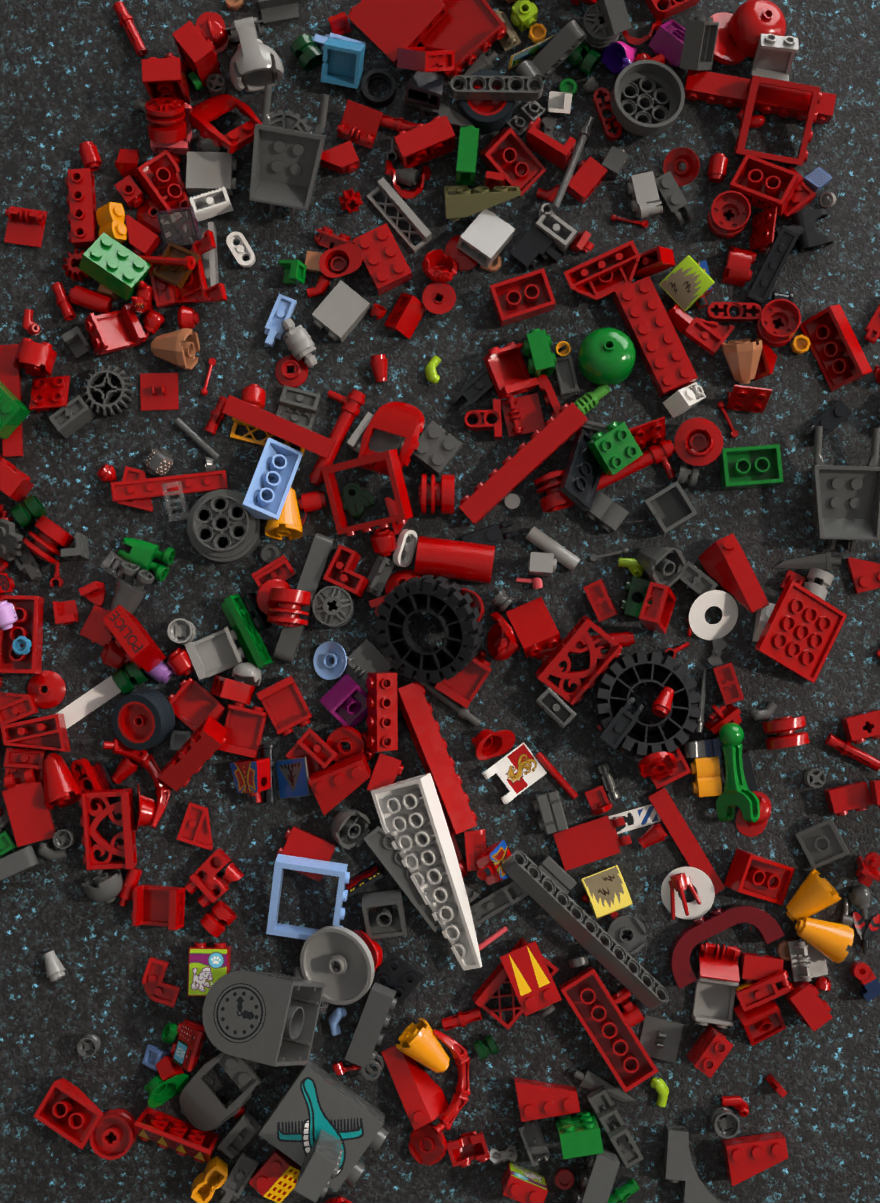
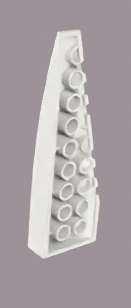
[371,773,482,971]

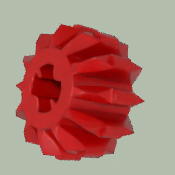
[62,249,90,283]

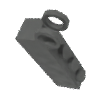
[345,982,398,1081]

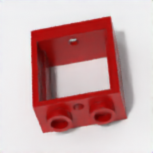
[397,46,455,72]
[639,582,677,634]

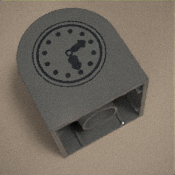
[202,971,325,1067]

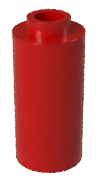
[68,285,113,314]

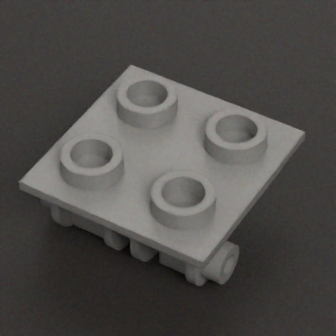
[788,939,828,982]

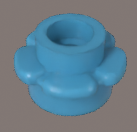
[12,636,32,655]

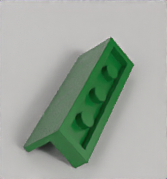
[221,594,273,669]

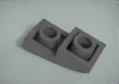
[505,101,546,138]

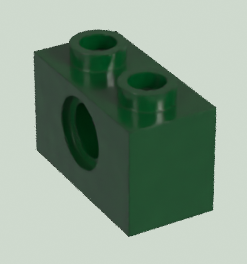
[620,576,652,619]

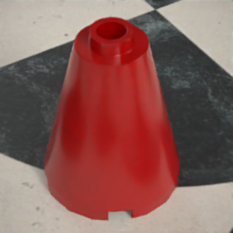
[42,753,83,810]

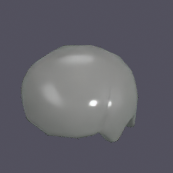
[232,662,262,686]

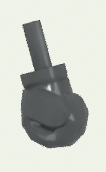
[848,885,871,920]

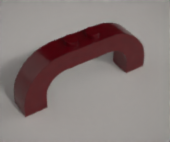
[669,904,785,989]

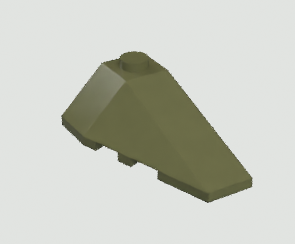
[443,185,521,221]

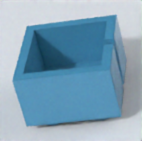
[321,37,365,89]

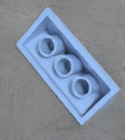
[242,437,303,520]

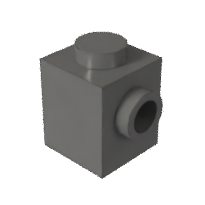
[601,146,629,180]

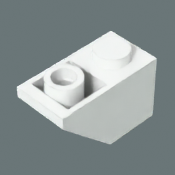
[663,382,706,418]

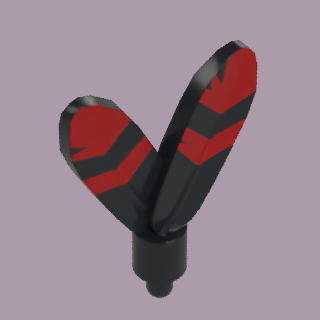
[852,912,880,955]

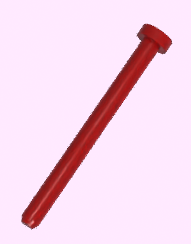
[138,255,196,270]

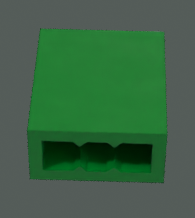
[456,125,479,186]

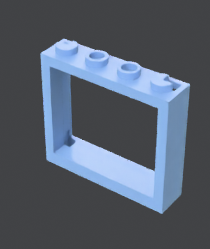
[266,854,350,940]

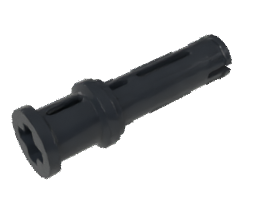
[259,744,277,803]

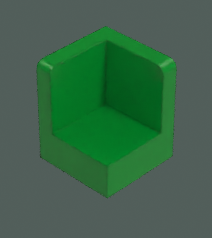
[278,260,307,284]

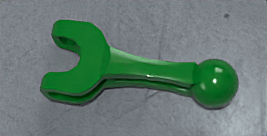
[716,722,760,822]

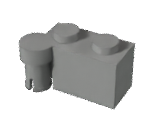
[627,171,663,219]
[535,203,577,253]

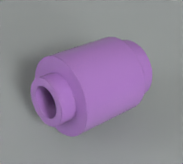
[144,661,173,684]

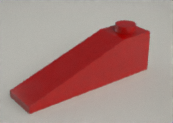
[133,149,197,233]
[698,533,769,613]
[381,1043,449,1130]

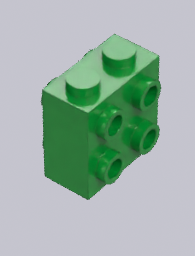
[522,329,557,379]
[587,421,643,475]

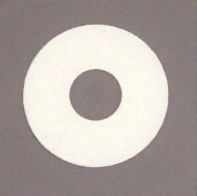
[689,590,738,640]
[661,867,715,920]

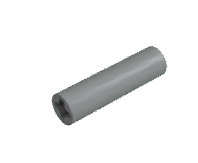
[525,526,581,571]

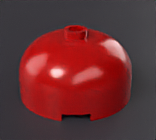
[728,0,786,58]

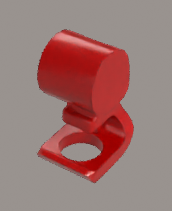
[612,987,645,1027]

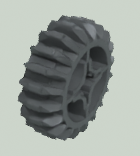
[82,365,134,416]

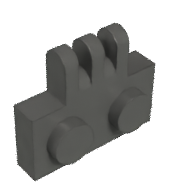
[0,518,23,561]

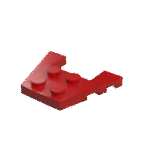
[172,230,227,304]

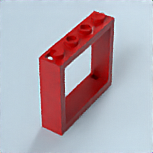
[734,75,822,166]
[321,449,413,537]

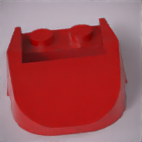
[189,94,262,154]
[358,402,425,477]

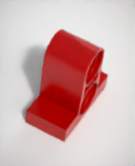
[464,399,502,441]
[210,675,256,705]

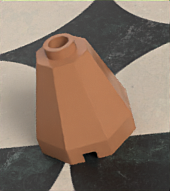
[151,328,200,370]
[721,338,763,384]

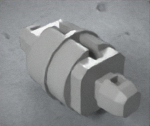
[282,318,317,368]

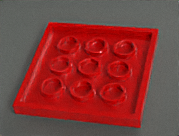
[754,580,847,683]

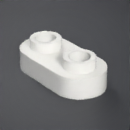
[226,232,255,268]
[393,529,418,567]

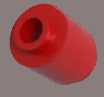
[78,141,102,172]
[707,153,728,183]
[298,490,327,513]

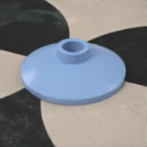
[313,641,347,680]

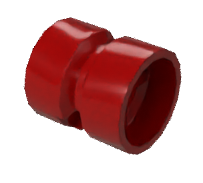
[200,900,237,938]

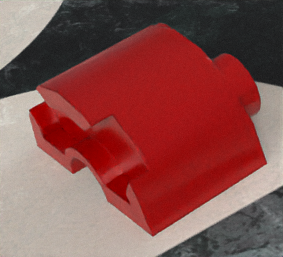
[721,246,756,287]
[447,1131,490,1168]

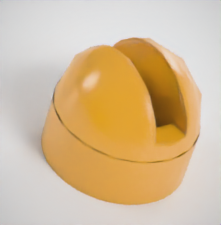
[555,341,571,357]

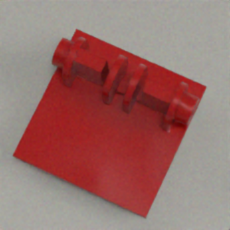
[337,100,383,149]
[749,205,778,253]
[4,206,47,248]
[29,375,70,412]
[726,385,772,413]
[501,393,545,437]
[629,416,666,450]
[698,942,741,983]

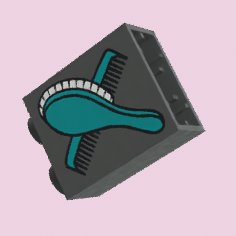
[258,1059,389,1192]

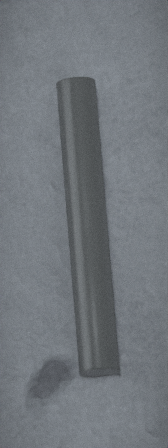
[174,418,220,461]

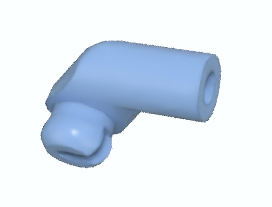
[328,1006,347,1036]

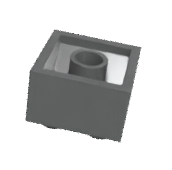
[361,889,407,939]

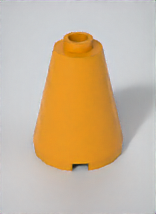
[265,487,303,540]
[785,869,842,922]
[795,917,854,963]
[396,1018,450,1073]

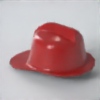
[195,12,229,54]
[319,243,363,278]
[471,729,516,761]
[135,784,157,832]
[735,791,772,837]

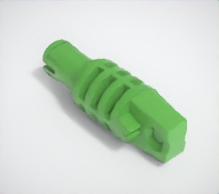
[573,384,611,415]

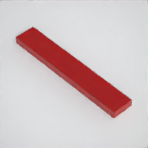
[0,344,23,458]
[222,395,335,459]
[110,470,228,502]
[647,787,725,894]

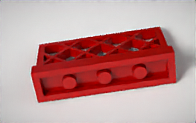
[472,937,559,1030]

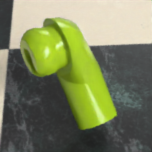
[425,355,441,384]
[618,557,644,578]
[650,1077,669,1107]

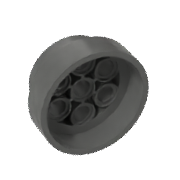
[610,60,685,136]
[187,489,262,564]

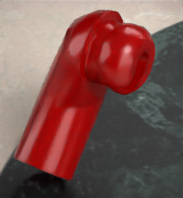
[22,309,40,335]

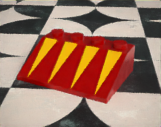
[134,1106,220,1163]

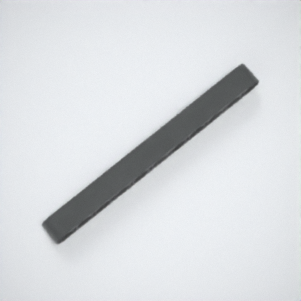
[502,850,669,1010]

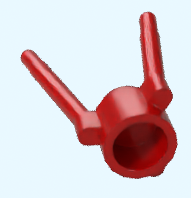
[668,873,701,920]

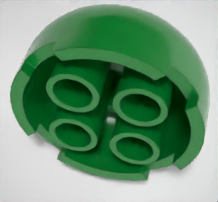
[578,327,636,385]

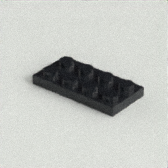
[559,429,602,512]

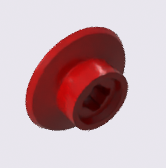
[422,282,456,314]
[275,355,308,388]

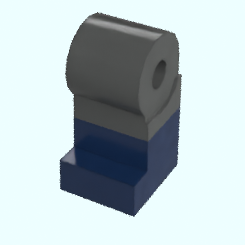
[683,738,722,758]

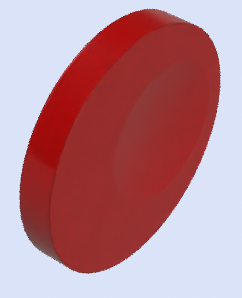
[710,12,747,65]

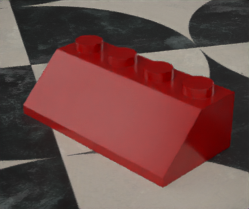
[800,304,873,392]

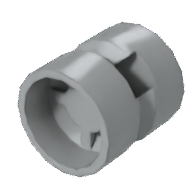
[803,567,834,601]
[167,618,197,645]

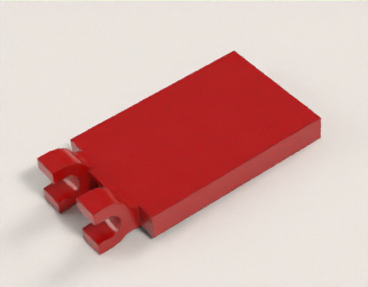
[2,768,56,847]
[552,815,632,871]

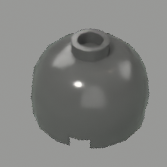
[331,809,370,850]
[82,869,123,904]

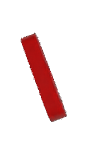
[592,87,622,141]
[706,302,762,322]
[71,758,106,810]

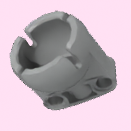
[229,16,284,92]

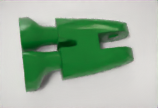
[117,537,176,582]

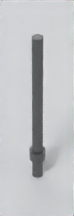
[551,116,595,210]
[385,656,481,727]

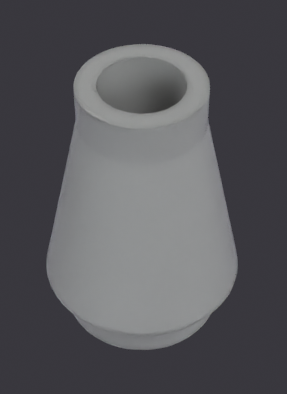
[43,950,66,982]

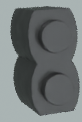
[585,490,629,533]

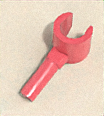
[516,577,543,589]

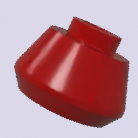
[178,306,199,329]

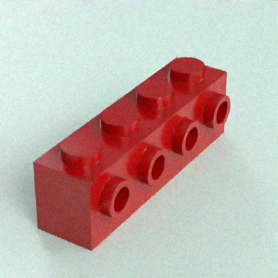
[65,168,98,249]
[366,671,398,752]

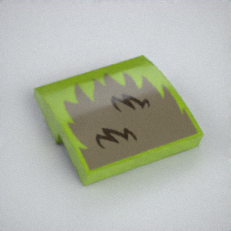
[659,255,715,312]

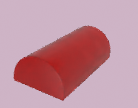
[414,536,495,584]

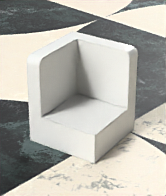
[547,91,572,114]

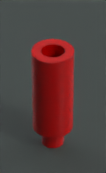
[118,867,143,907]

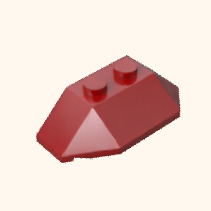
[563,240,641,301]

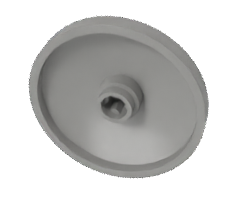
[300,926,375,1005]

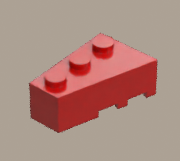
[514,1077,580,1122]

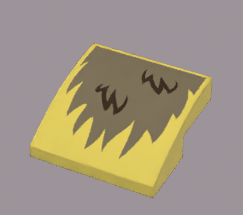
[581,865,632,919]

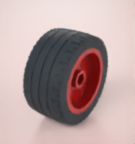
[459,70,515,133]
[112,689,175,750]

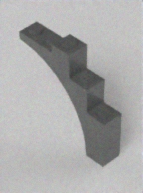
[596,0,632,35]
[663,1125,725,1203]

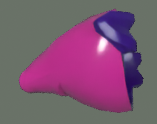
[601,41,637,73]

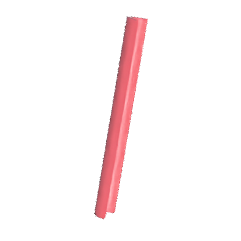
[478,926,508,951]

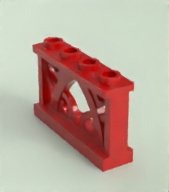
[535,615,622,706]
[79,788,137,871]

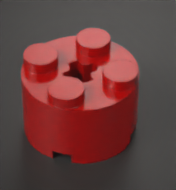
[13,338,57,378]

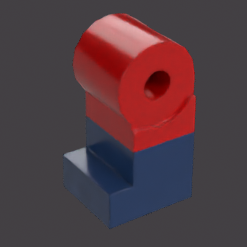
[850,961,880,1002]

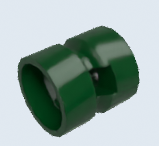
[290,34,323,71]
[566,42,601,76]
[10,494,47,529]
[111,662,148,695]

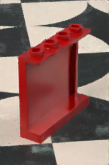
[347,0,448,67]
[421,0,508,80]

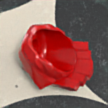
[487,612,520,661]

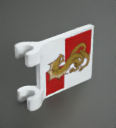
[482,742,547,804]

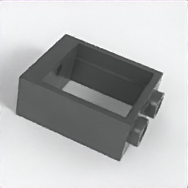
[680,16,719,70]

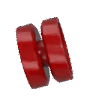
[762,716,810,750]
[89,1108,138,1160]

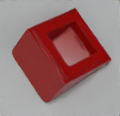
[156,1056,185,1081]

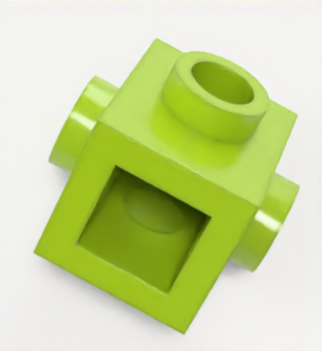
[510,0,538,33]

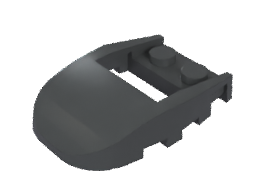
[180,1052,262,1131]

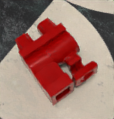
[185,848,244,908]

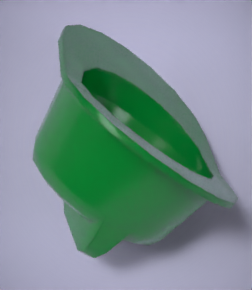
[145,1074,190,1108]

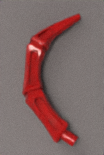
[102,738,171,829]
[433,1029,471,1134]

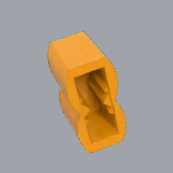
[96,202,128,243]
[690,756,722,797]
[191,1156,228,1203]

